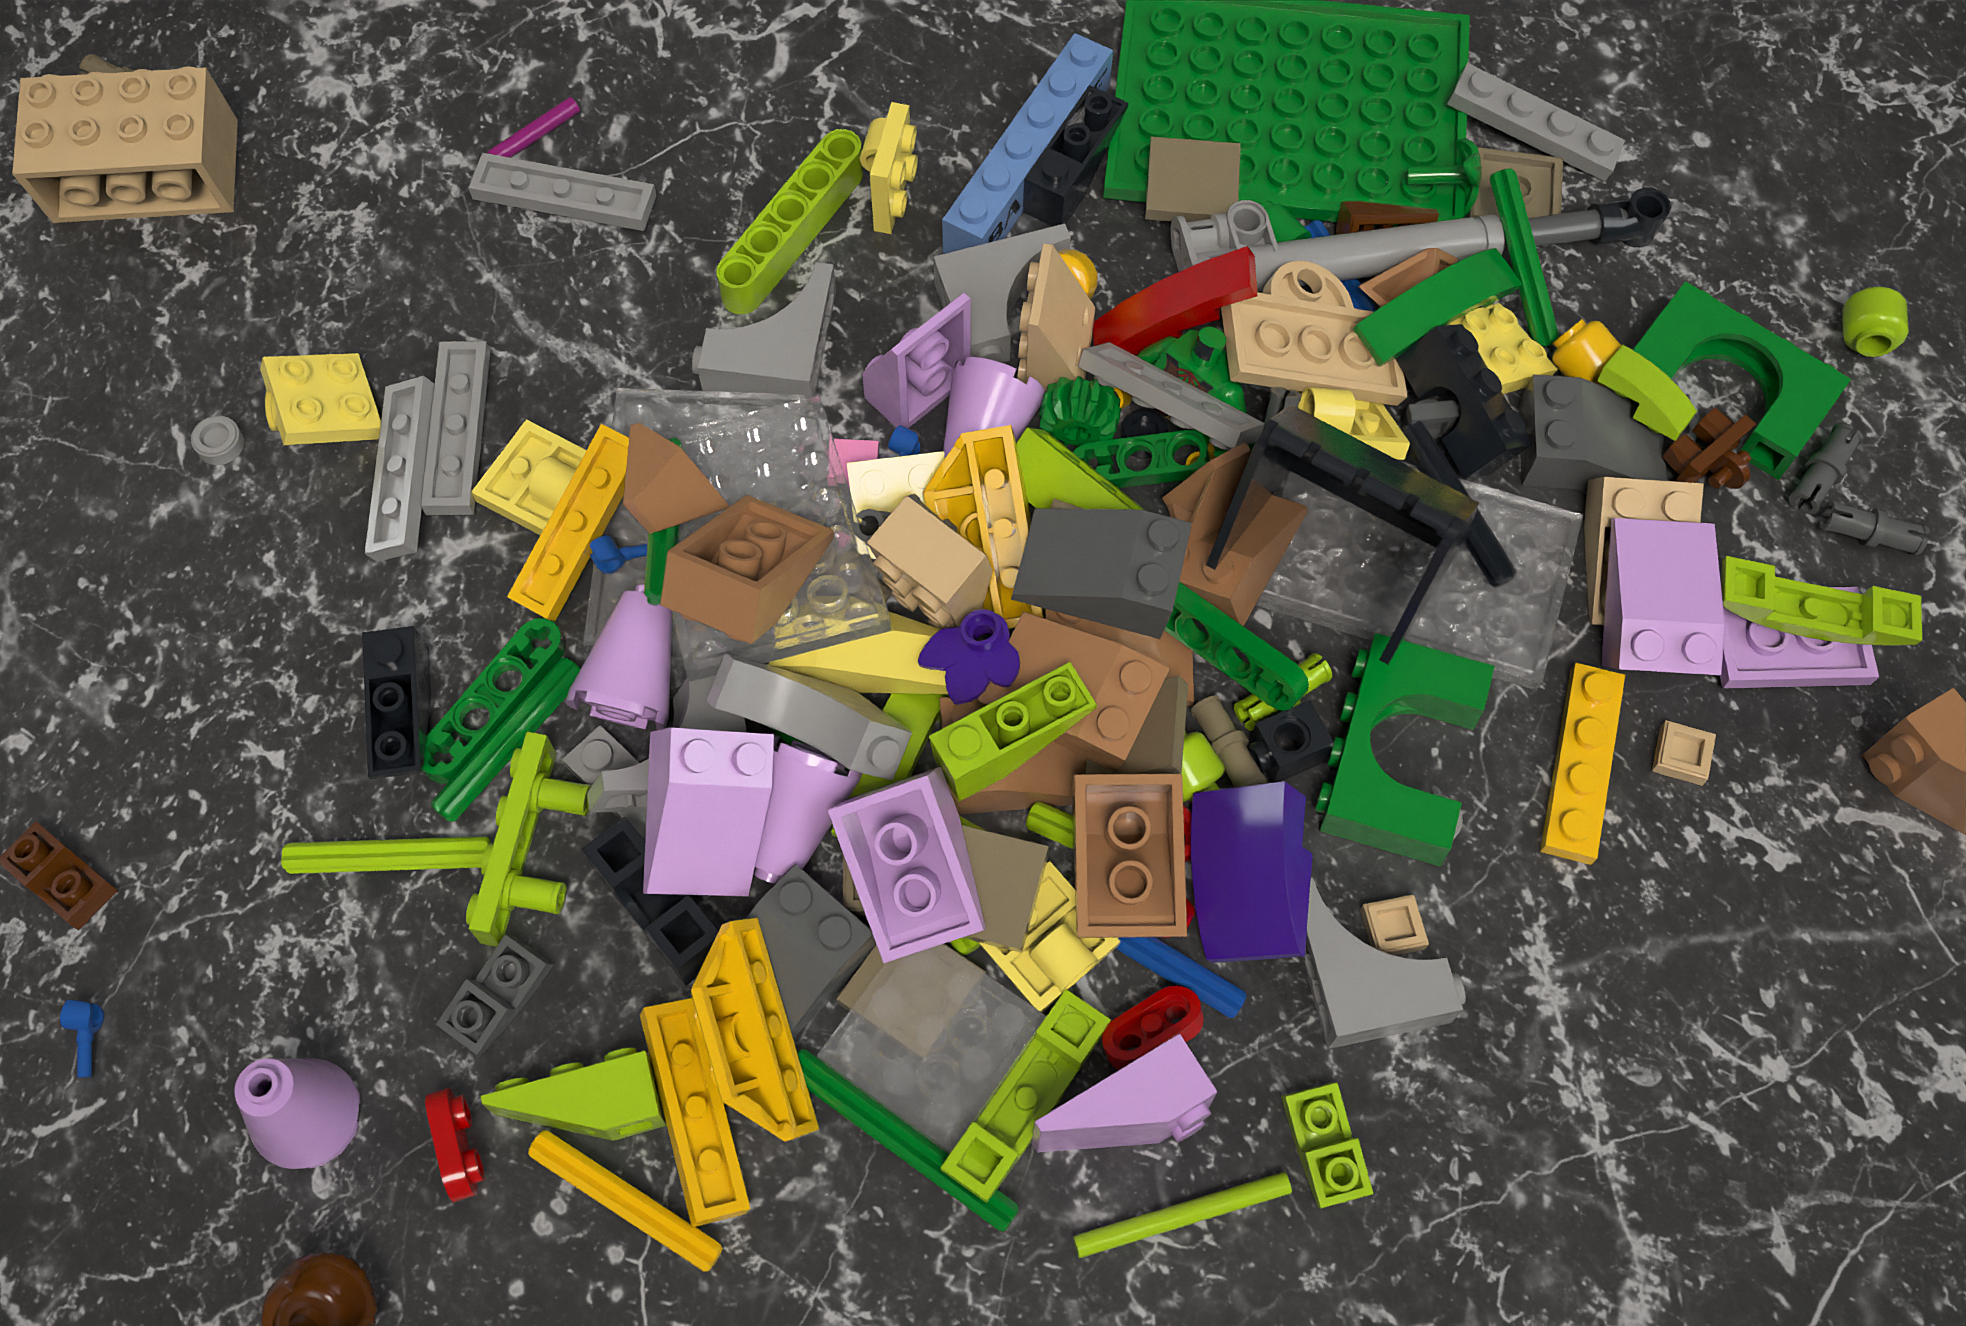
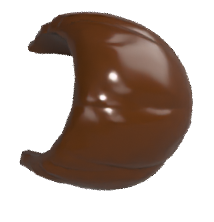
[261,1252,378,1326]

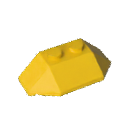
[923,425,1044,629]
[691,918,819,1142]

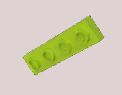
[466,732,591,947]

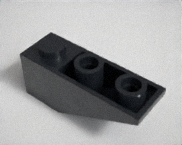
[1023,85,1128,226]
[362,626,431,780]

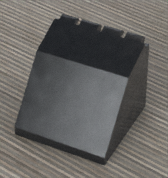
[1206,405,1479,665]

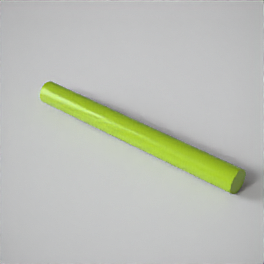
[1073,1172,1292,1259]

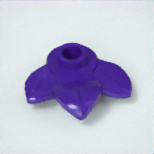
[918,609,1020,705]

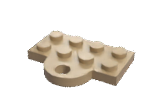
[1221,261,1408,406]

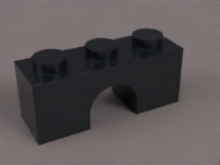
[1396,324,1532,480]
[582,817,718,986]

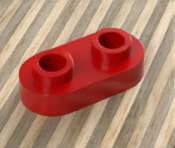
[1102,986,1204,1070]
[425,1088,485,1203]

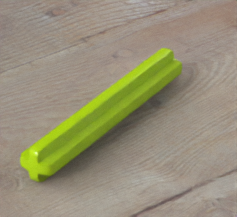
[281,837,492,874]

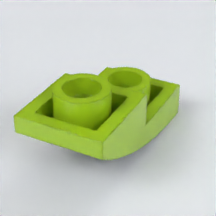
[1597,345,1697,441]
[1281,1082,1374,1208]

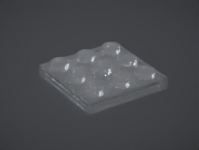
[817,944,1046,1154]

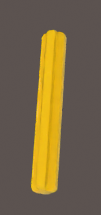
[528,1130,723,1272]

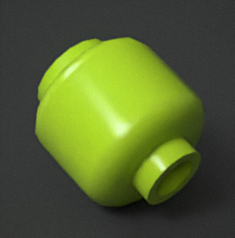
[1842,287,1909,357]
[1181,731,1225,804]

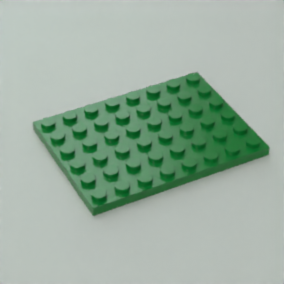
[1103,0,1470,227]

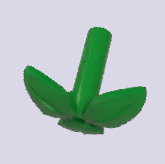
[1406,138,1482,216]

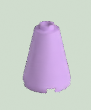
[943,357,1045,458]
[565,584,673,730]
[754,735,863,884]
[235,1058,361,1169]

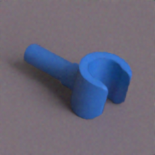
[888,425,921,456]
[590,535,648,574]
[60,1000,104,1078]

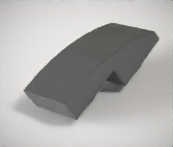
[436,934,554,1055]

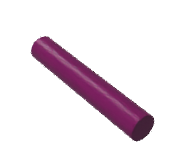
[486,97,580,158]

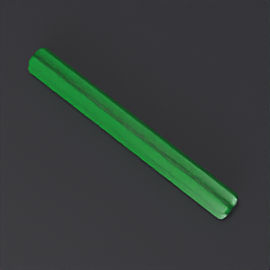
[797,1049,1019,1232]

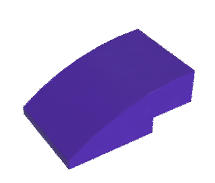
[1191,781,1313,963]

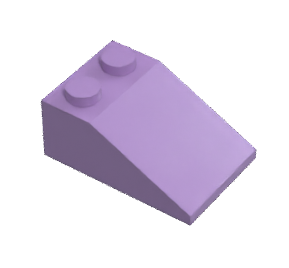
[862,293,971,428]
[1601,518,1725,675]
[643,728,774,896]
[827,767,986,964]
[1032,1034,1217,1153]

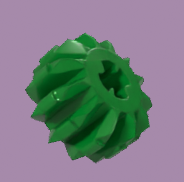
[1039,376,1121,447]

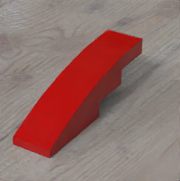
[1093,246,1258,355]

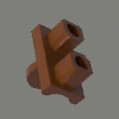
[1662,408,1756,489]

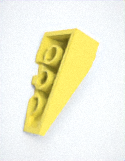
[769,599,948,694]

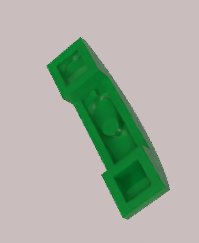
[1353,248,1523,367]

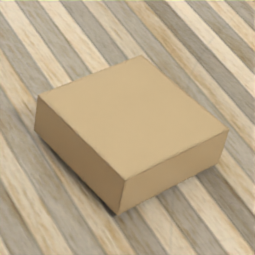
[1652,720,1716,786]
[1360,895,1429,956]

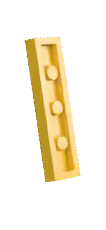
[507,424,629,622]
[1540,663,1625,865]
[640,998,751,1227]

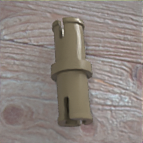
[1191,695,1267,788]

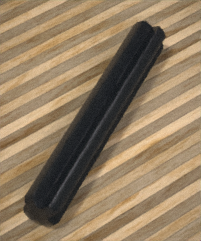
[1401,420,1517,588]

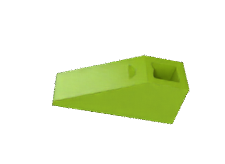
[929,662,1097,802]
[481,1048,667,1141]

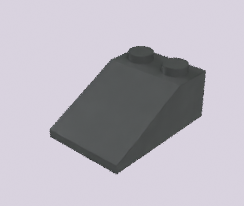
[1518,374,1667,490]
[1011,509,1192,639]
[688,864,876,1039]

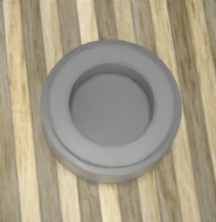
[191,416,244,465]

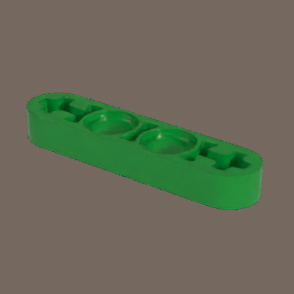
[1073,429,1256,488]
[1164,582,1309,711]
[423,618,566,784]

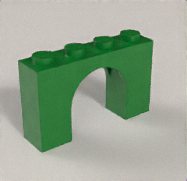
[1633,281,1851,480]
[1315,633,1495,867]

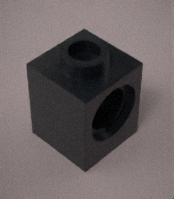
[1248,700,1334,783]

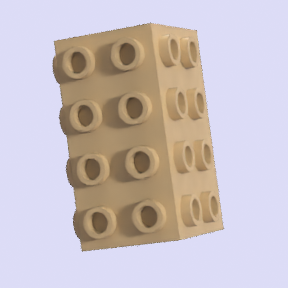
[12,66,238,223]

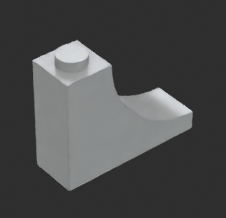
[933,224,1071,363]
[692,262,836,407]
[706,653,912,780]
[587,671,747,813]
[1302,878,1465,1049]

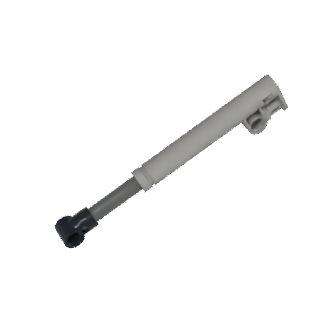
[1171,187,1671,292]

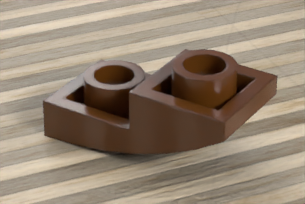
[0,821,118,931]

